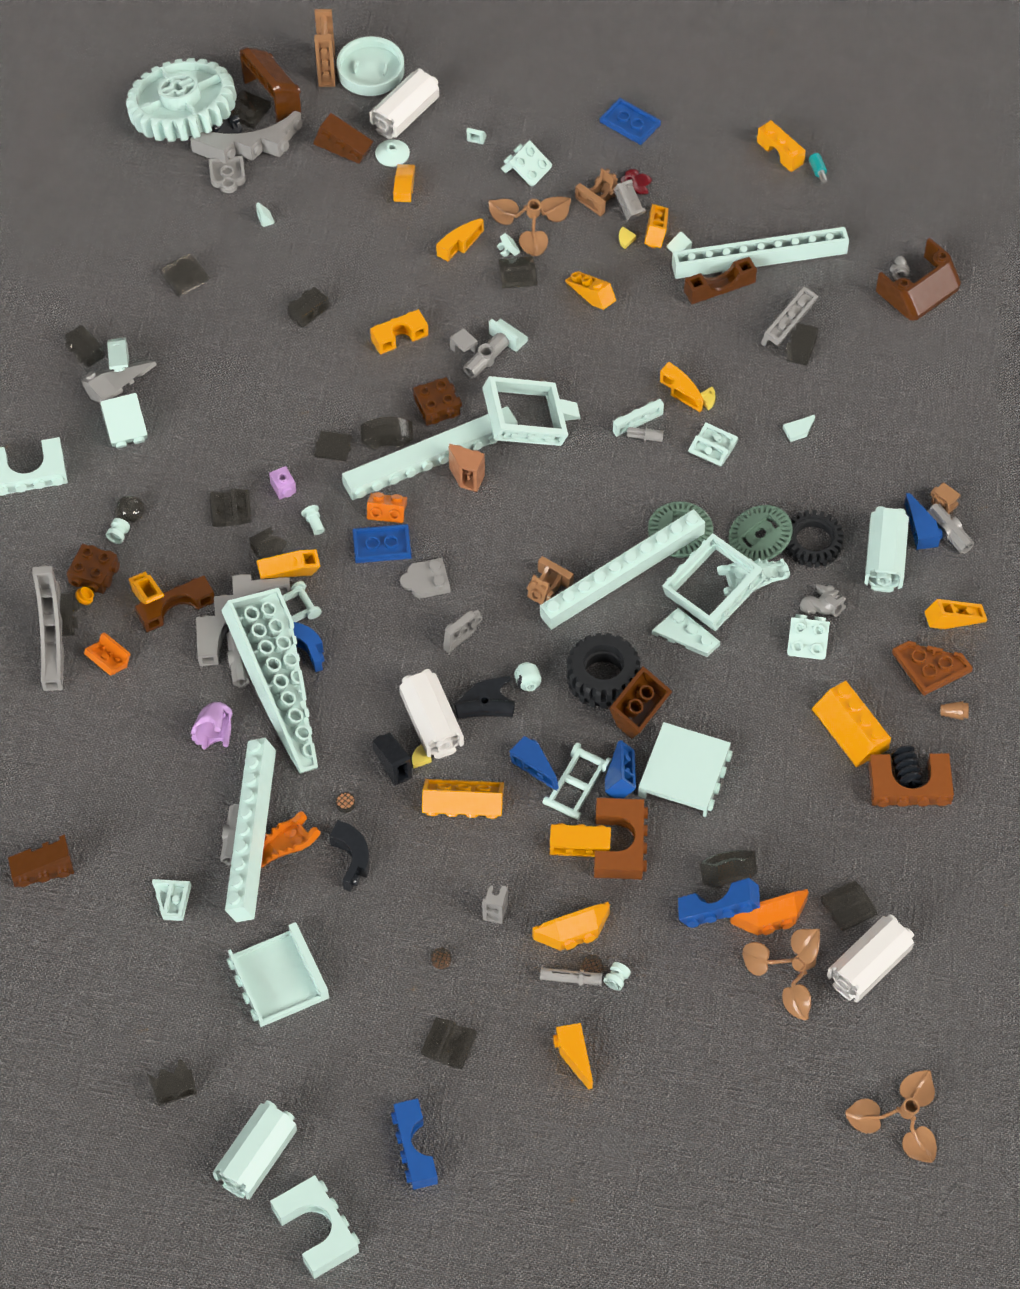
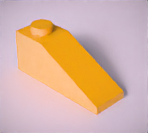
[644,204,669,248]
[924,599,987,629]
[553,1023,593,1089]

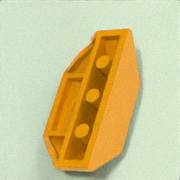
[532,902,610,950]

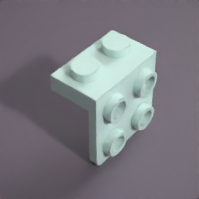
[501,140,552,186]
[787,614,830,660]

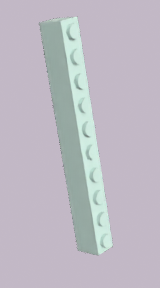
[672,227,849,279]
[342,406,518,500]
[540,509,705,630]
[225,738,276,922]

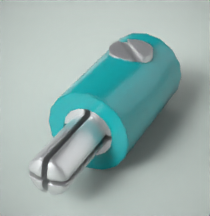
[809,153,827,183]

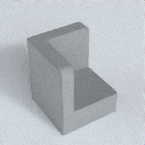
[450,328,478,353]

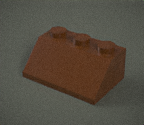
[609,666,672,739]

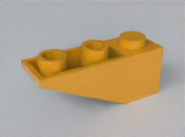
[565,271,616,310]
[256,549,320,579]

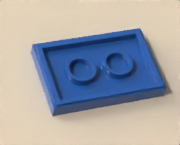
[600,98,661,145]
[353,524,412,563]

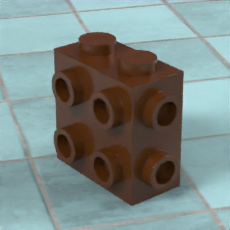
[413,377,462,426]
[67,544,120,594]

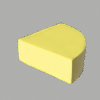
[619,227,636,249]
[700,387,716,410]
[412,744,432,769]

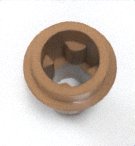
[941,701,969,720]

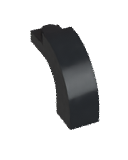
[330,820,370,892]

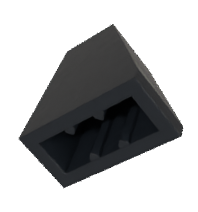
[372,732,412,786]

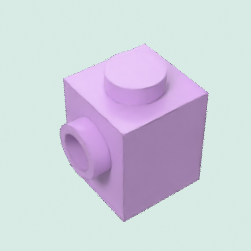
[269,466,296,500]

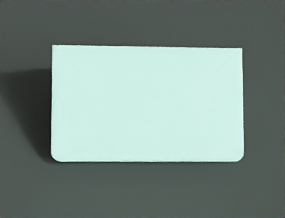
[489,318,528,352]

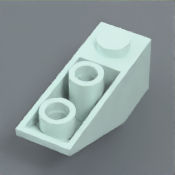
[107,337,129,372]

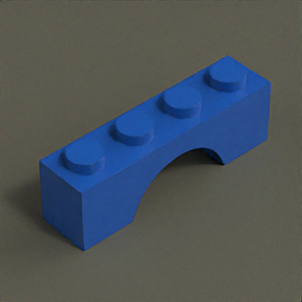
[678,878,760,928]
[391,1098,438,1190]

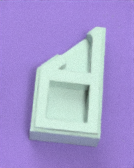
[783,415,815,442]

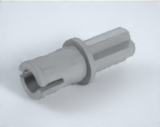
[627,427,664,442]

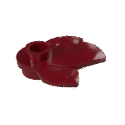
[620,169,652,194]

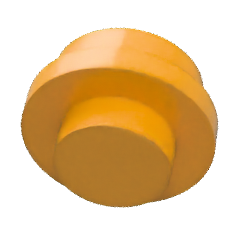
[75,587,94,605]

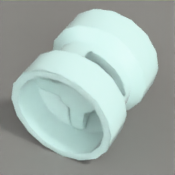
[105,518,130,544]
[603,962,631,991]

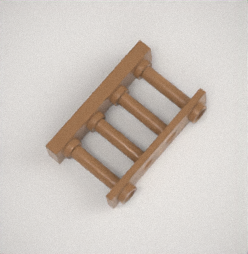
[314,9,336,87]

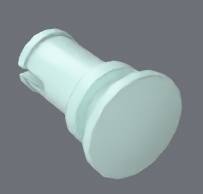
[301,505,325,535]

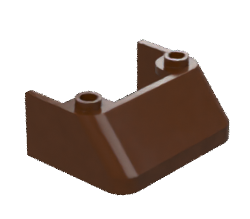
[240,47,301,123]
[876,238,961,320]

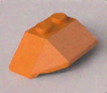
[730,889,809,936]

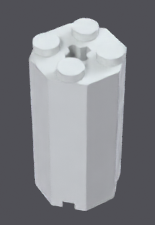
[369,68,439,139]
[399,669,464,759]
[827,914,914,1002]

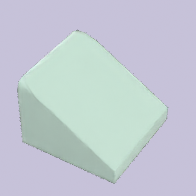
[467,128,486,144]
[256,202,275,227]
[667,232,692,253]
[560,400,580,421]

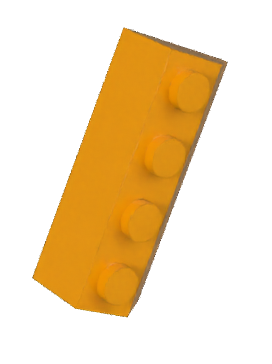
[812,681,891,768]
[422,779,504,818]

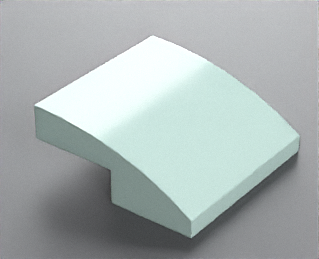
[688,422,738,467]

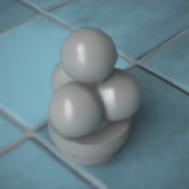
[890,256,910,280]

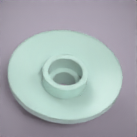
[375,139,410,167]

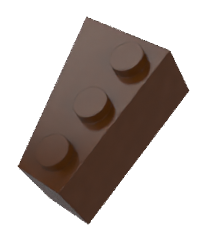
[313,113,374,164]
[8,834,74,887]

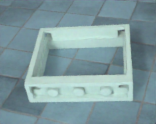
[482,376,568,446]
[662,533,766,631]

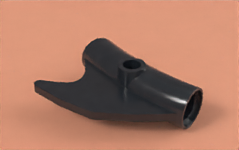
[454,676,515,720]

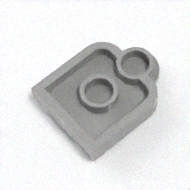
[209,156,245,193]
[400,558,451,598]
[443,610,483,654]

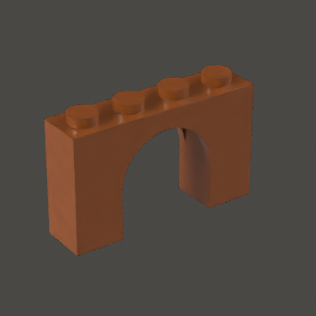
[868,753,954,807]
[594,798,648,880]

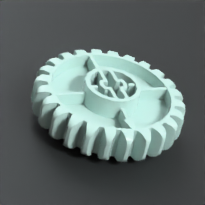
[126,58,237,142]

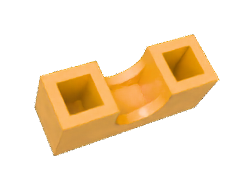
[757,120,806,172]
[370,309,429,354]

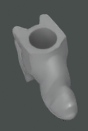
[799,584,846,617]

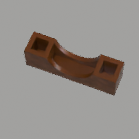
[684,257,757,305]
[135,575,214,633]

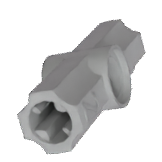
[463,333,509,378]
[927,503,974,554]
[226,632,250,687]
[220,804,239,865]

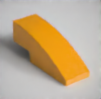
[393,164,415,202]
[436,218,484,262]
[660,362,703,412]
[128,571,164,604]

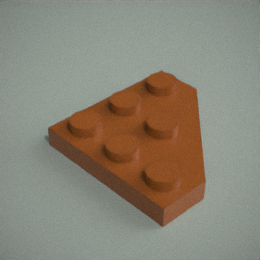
[892,641,973,696]

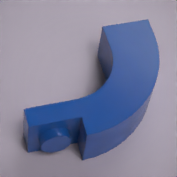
[293,622,325,672]

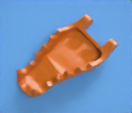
[261,811,320,868]

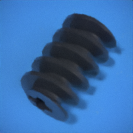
[891,745,923,789]

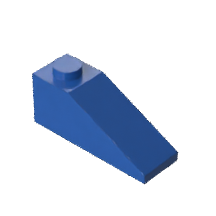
[904,493,943,550]
[509,736,559,791]
[605,740,636,799]

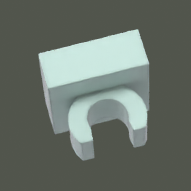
[497,233,520,257]

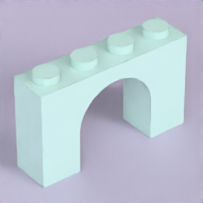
[0,437,68,496]
[270,1175,360,1279]

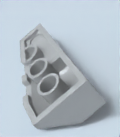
[81,360,157,402]

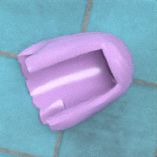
[191,702,232,749]

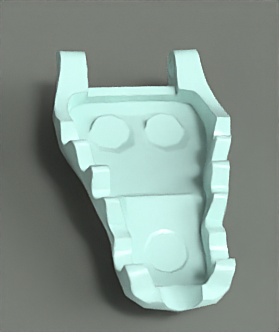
[717,558,790,597]

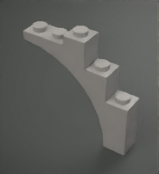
[190,111,302,164]
[32,565,64,691]
[196,574,291,666]

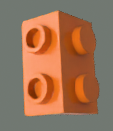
[367,492,407,523]
[84,632,130,676]

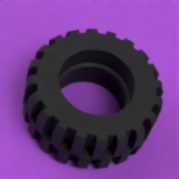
[567,633,641,709]

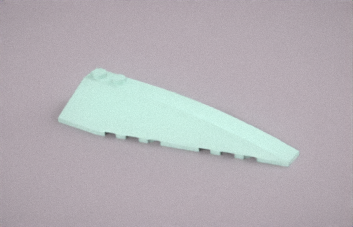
[221,588,318,773]

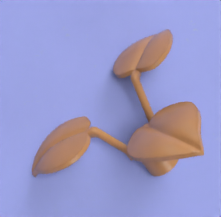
[488,197,571,256]
[742,929,820,1020]
[845,1070,937,1163]

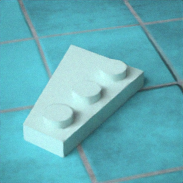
[652,608,720,657]

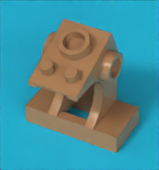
[575,168,618,217]
[527,556,574,604]

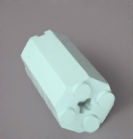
[864,506,909,593]
[213,1100,297,1200]

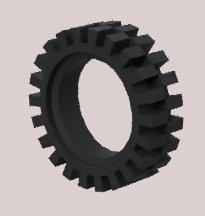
[785,510,844,568]

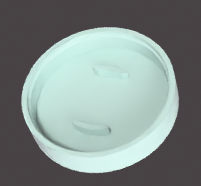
[337,36,404,96]

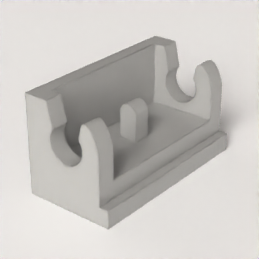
[613,179,646,221]
[482,885,508,924]

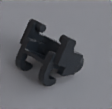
[212,115,243,134]

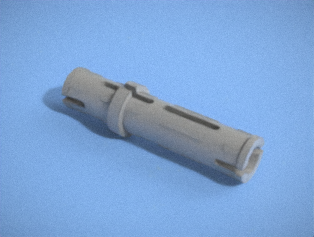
[540,967,603,986]

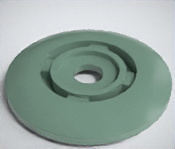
[648,502,713,558]
[728,505,793,561]

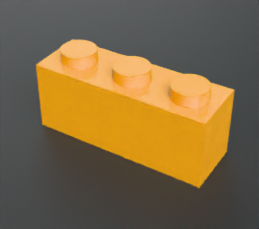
[550,823,611,857]

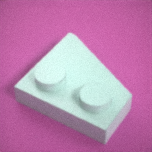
[152,879,191,921]

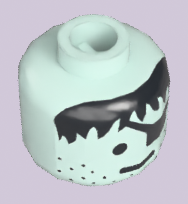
[514,662,541,691]

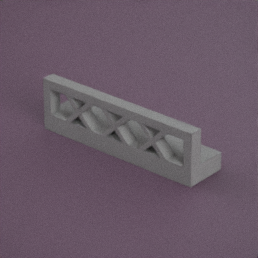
[761,287,819,347]

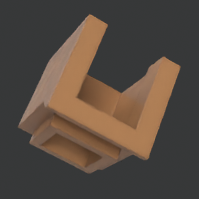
[930,482,961,514]

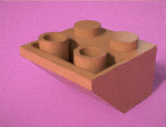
[448,444,485,492]

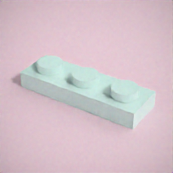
[613,399,664,437]

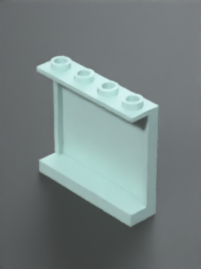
[638,722,733,817]
[226,922,329,1027]

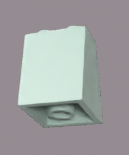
[100,393,148,448]

